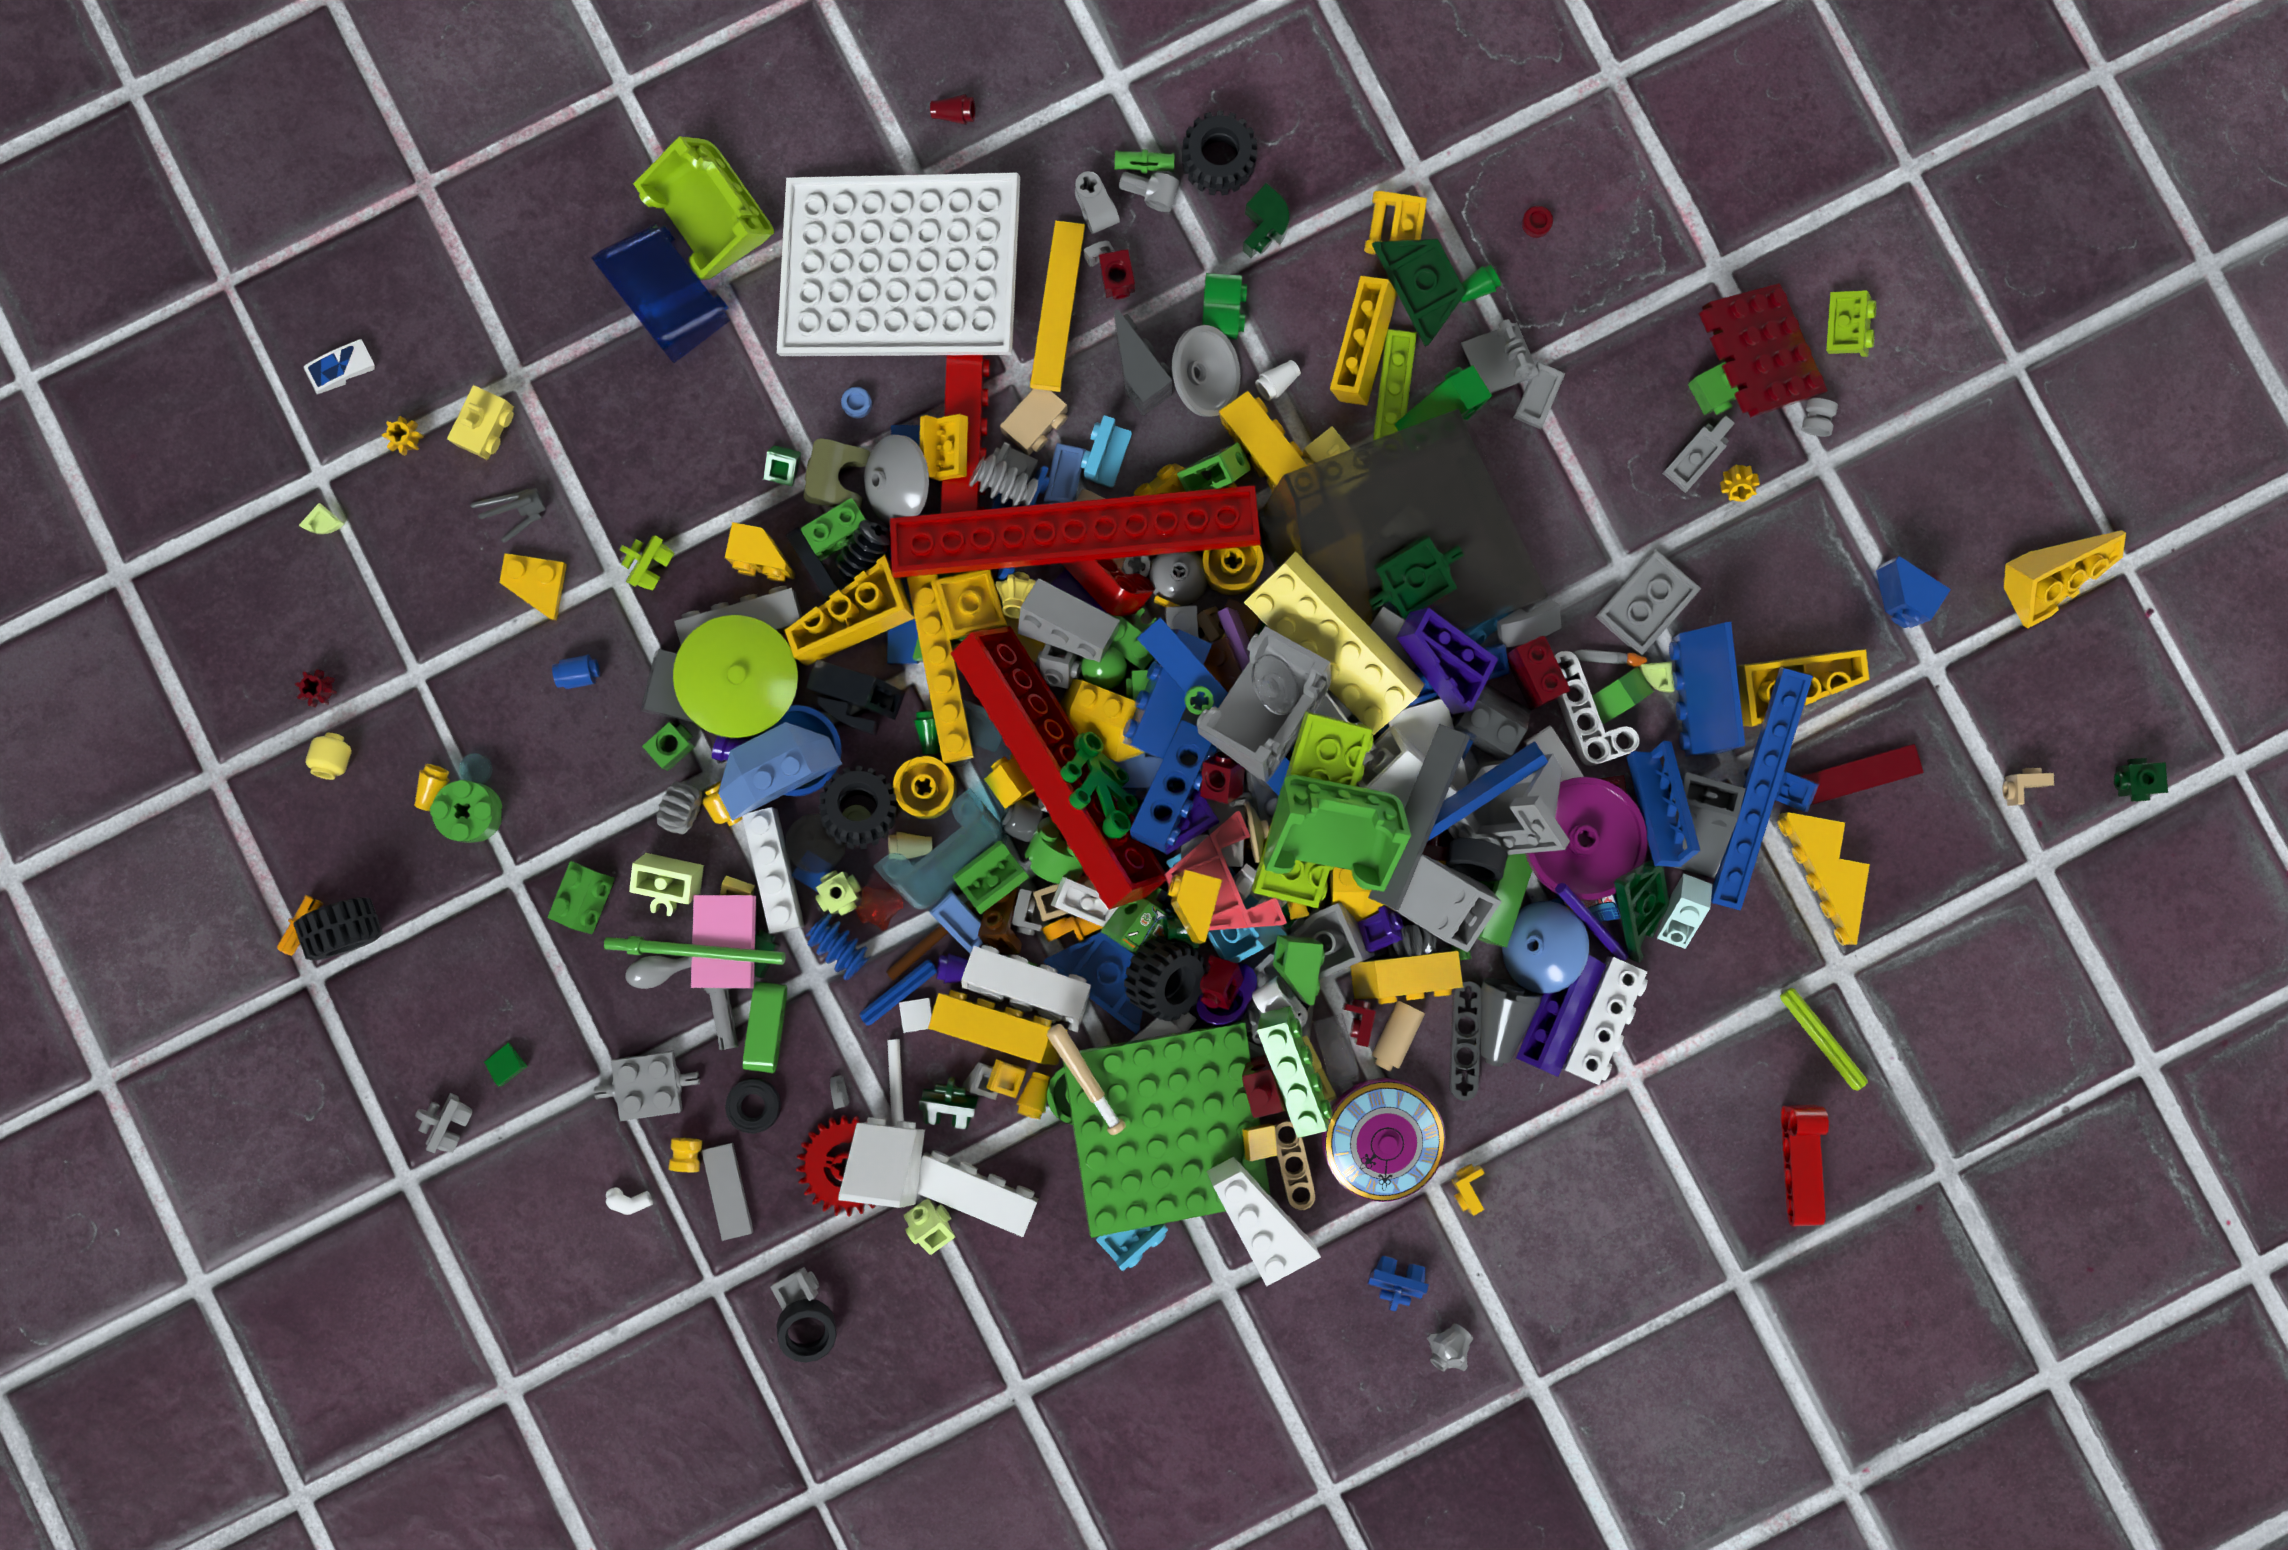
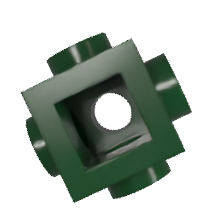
[2114,758,2168,802]

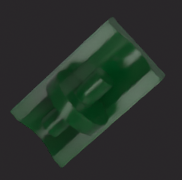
[919,1076,978,1129]

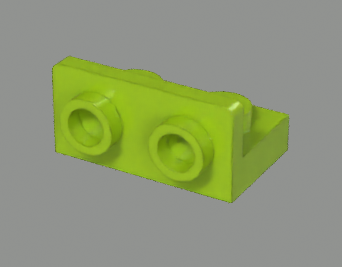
[1826,290,1877,357]

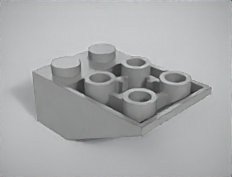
[1391,854,1502,952]

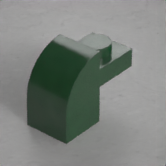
[1243,183,1289,259]

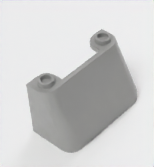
[1196,626,1331,782]

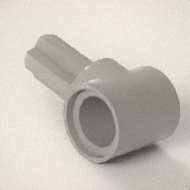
[1119,172,1180,212]

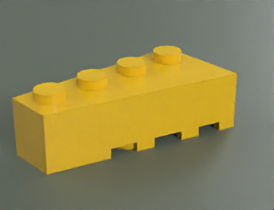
[784,555,915,666]
[1736,649,1870,727]

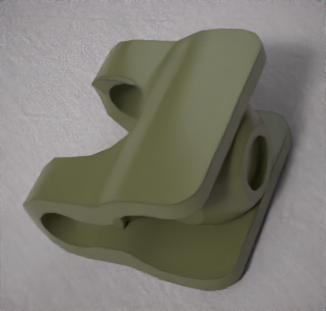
[803,438,870,510]

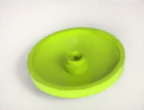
[673,615,798,738]

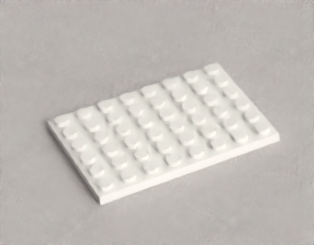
[777,173,1020,356]

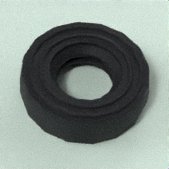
[725,1078,781,1134]

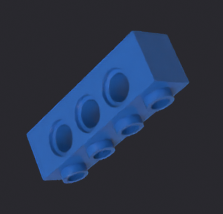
[1130,720,1219,853]

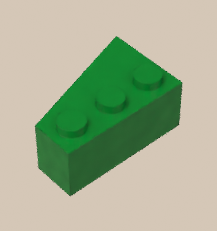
[1394,365,1492,454]

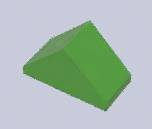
[1592,667,1654,725]

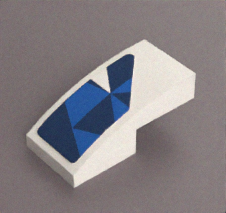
[304,339,375,394]

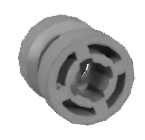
[1801,398,1838,437]

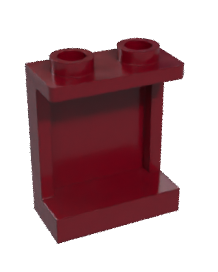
[1507,636,1570,710]

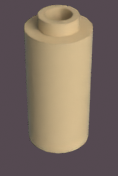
[1371,1000,1425,1072]

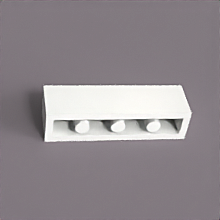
[742,807,805,934]
[917,1150,1039,1237]

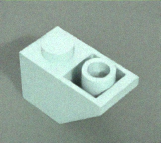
[1657,874,1712,949]

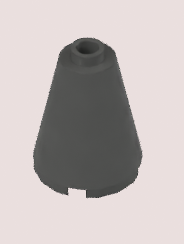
[1480,978,1542,1067]

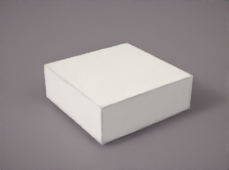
[899,998,932,1033]

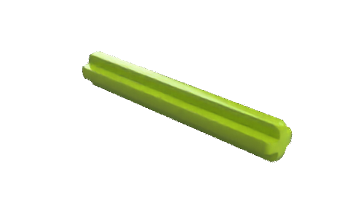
[1780,988,1868,1091]

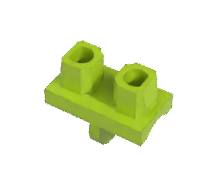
[619,535,674,591]

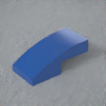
[1775,771,1819,812]

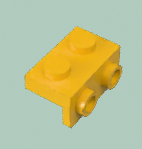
[919,414,968,481]

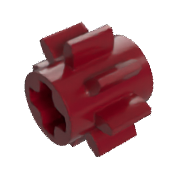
[295,669,337,708]

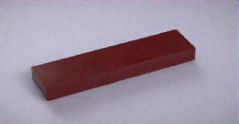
[1801,744,1924,805]

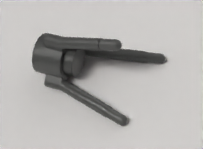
[470,488,546,543]

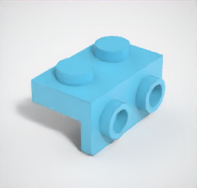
[1081,415,1132,488]
[1095,1223,1168,1271]

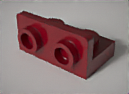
[1342,998,1376,1047]

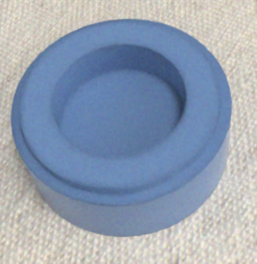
[841,387,872,419]

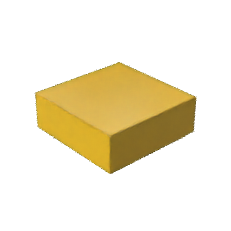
[986,1059,1027,1098]
[1242,1124,1277,1161]

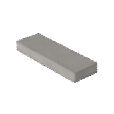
[702,1142,754,1241]

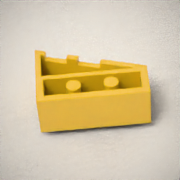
[1350,951,1463,1004]

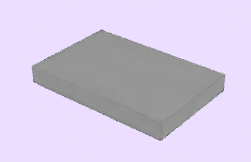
[1595,549,1701,656]

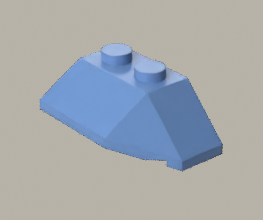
[718,722,843,821]

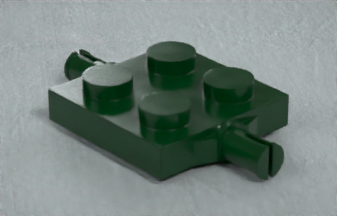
[1367,534,1465,620]

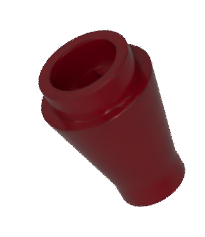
[930,94,976,125]

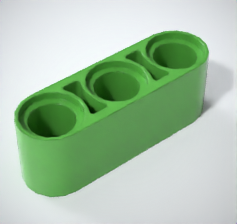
[743,981,788,1073]

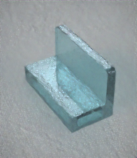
[963,699,1002,752]

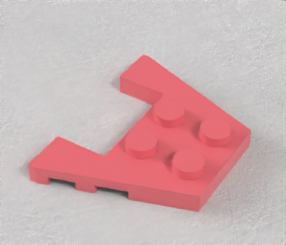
[1164,811,1287,931]

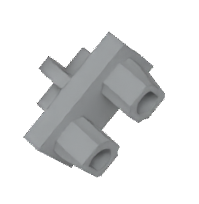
[415,1093,472,1153]

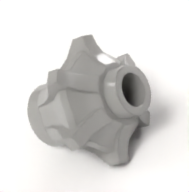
[1427,1324,1473,1372]

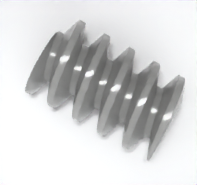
[969,454,1038,507]

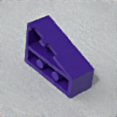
[1396,608,1498,714]

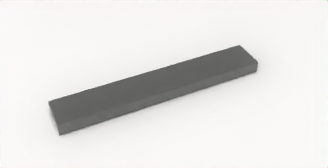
[1368,724,1470,910]

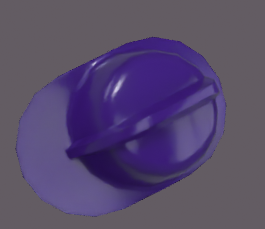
[1197,962,1258,1026]

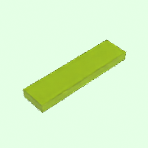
[1372,329,1417,451]

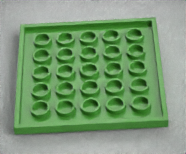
[1063,1021,1270,1238]

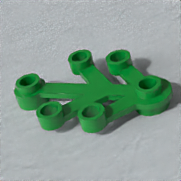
[1060,732,1138,839]

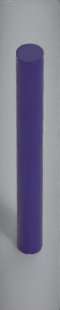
[1555,883,1628,961]

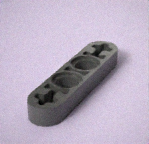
[1449,981,1481,1101]

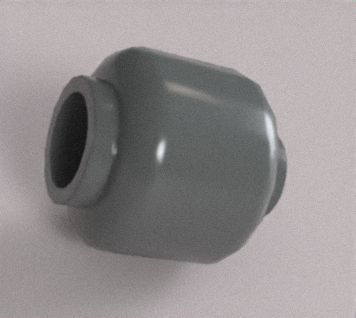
[1000,799,1044,842]

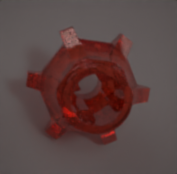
[856,886,904,931]

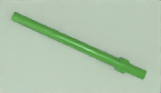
[604,936,785,965]

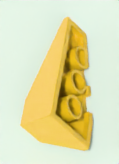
[2004,530,2126,628]

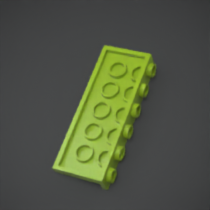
[1251,711,1373,908]

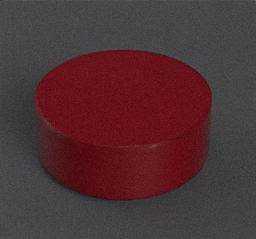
[1522,206,1553,238]

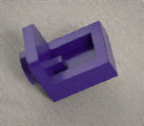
[1357,905,1403,953]

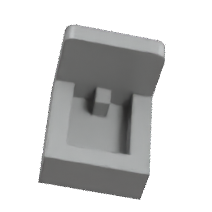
[770,1267,819,1310]

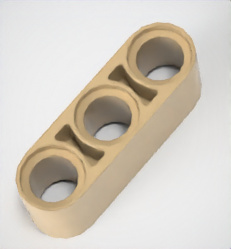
[1275,1119,1315,1210]

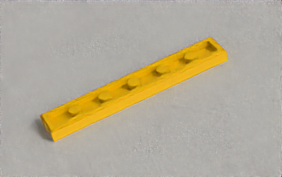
[1030,220,1085,392]

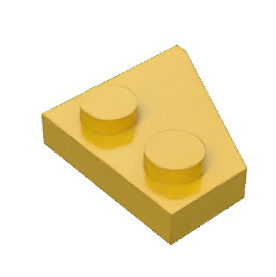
[499,553,567,621]

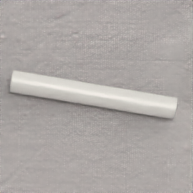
[887,1039,904,1126]

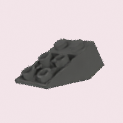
[1114,309,1173,416]
[1674,772,1746,878]

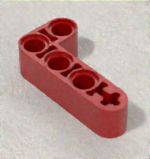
[1061,559,1155,616]
[1781,1104,1829,1227]

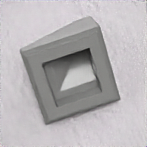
[962,1062,998,1100]

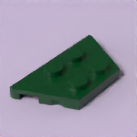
[1372,239,1466,347]
[1614,860,1669,963]

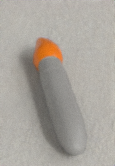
[1573,650,1647,667]

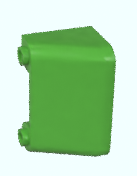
[1264,775,1411,892]

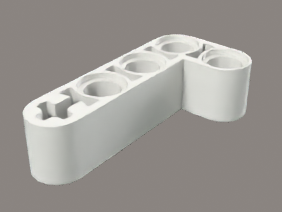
[1554,651,1639,766]

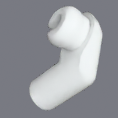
[606,1187,653,1215]

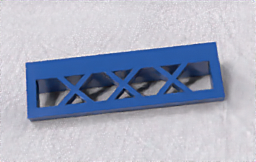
[1626,741,1701,867]

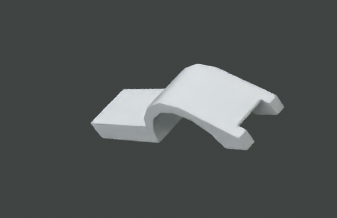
[1051,877,1118,927]

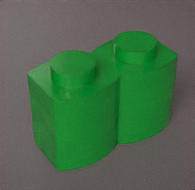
[1202,273,1247,340]

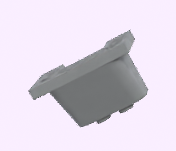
[1447,754,1570,855]

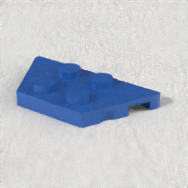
[1043,932,1143,1034]

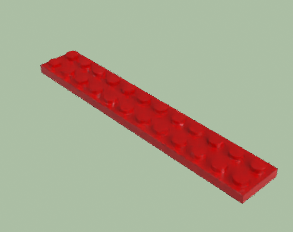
[890,485,1261,578]

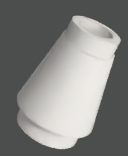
[1255,360,1301,401]

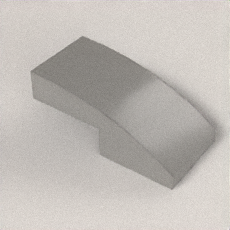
[1497,599,1562,647]

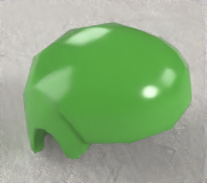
[1081,646,1127,690]

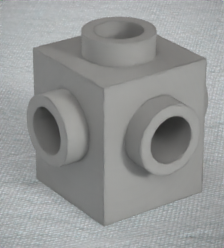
[1036,644,1082,689]

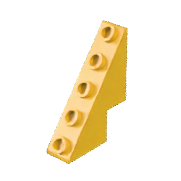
[1777,812,1870,946]

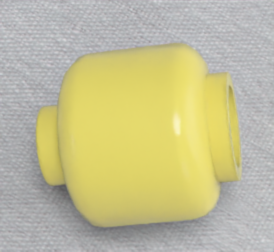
[306,732,352,780]

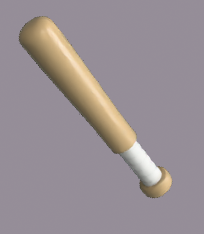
[1047,1024,1126,1135]

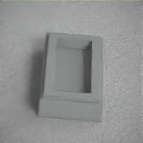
[1513,362,1565,430]

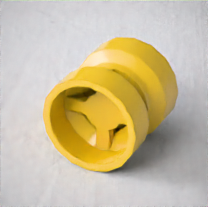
[668,1138,702,1172]

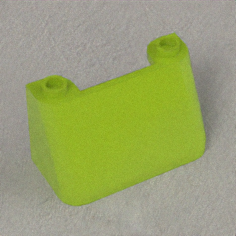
[633,136,774,280]

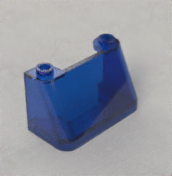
[591,223,731,363]

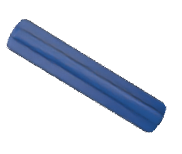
[859,960,937,1026]

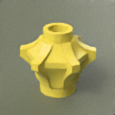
[995,572,1036,619]

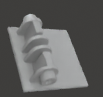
[1461,319,1539,393]

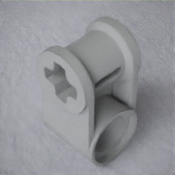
[1075,171,1120,234]

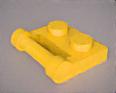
[1364,191,1427,254]

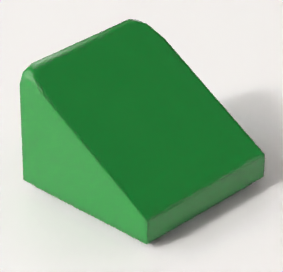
[763,445,801,487]
[484,1043,528,1087]

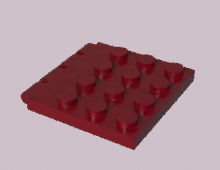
[1698,283,1828,418]

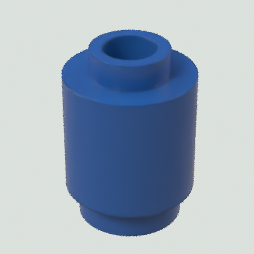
[552,654,600,690]

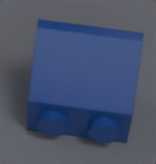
[1876,556,1951,628]

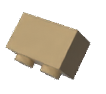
[1000,389,1068,456]

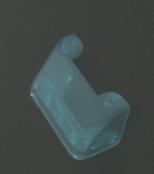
[873,788,1007,909]

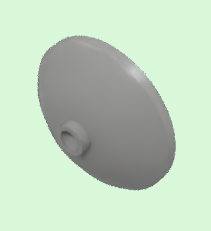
[1172,325,1240,417]
[864,435,929,525]

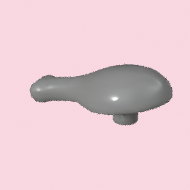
[625,956,692,989]

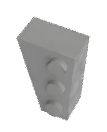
[1018,578,1120,662]

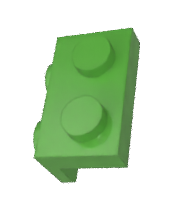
[952,840,1029,914]
[547,861,615,934]

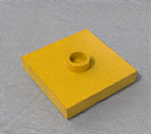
[931,569,1007,640]

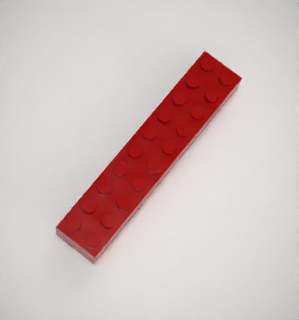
[950,626,1166,910]

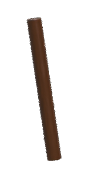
[886,899,976,981]

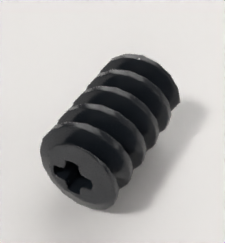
[835,520,891,584]

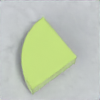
[299,503,344,534]
[1639,662,1675,693]

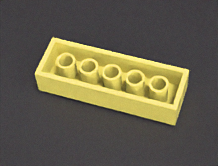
[1244,551,1425,735]

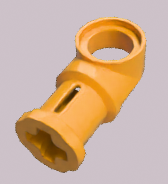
[1042,916,1103,942]

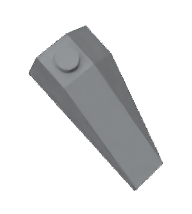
[1254,902,1375,990]

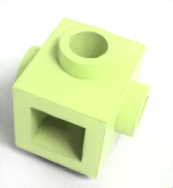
[815,870,862,916]
[903,1198,955,1255]

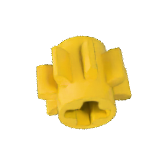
[382,416,424,456]
[1720,465,1760,502]

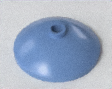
[1502,901,1589,993]

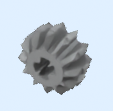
[656,781,702,834]

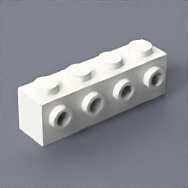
[1562,957,1648,1085]

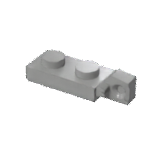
[1662,416,1735,493]

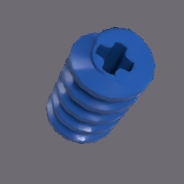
[805,913,871,981]

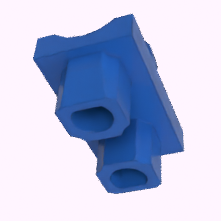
[1368,1256,1429,1312]

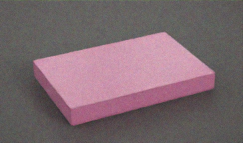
[691,895,756,988]

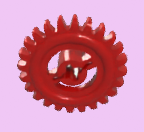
[796,1115,876,1217]

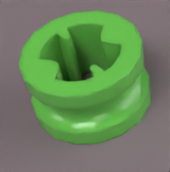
[1184,686,1214,715]

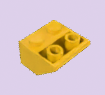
[725,522,795,582]

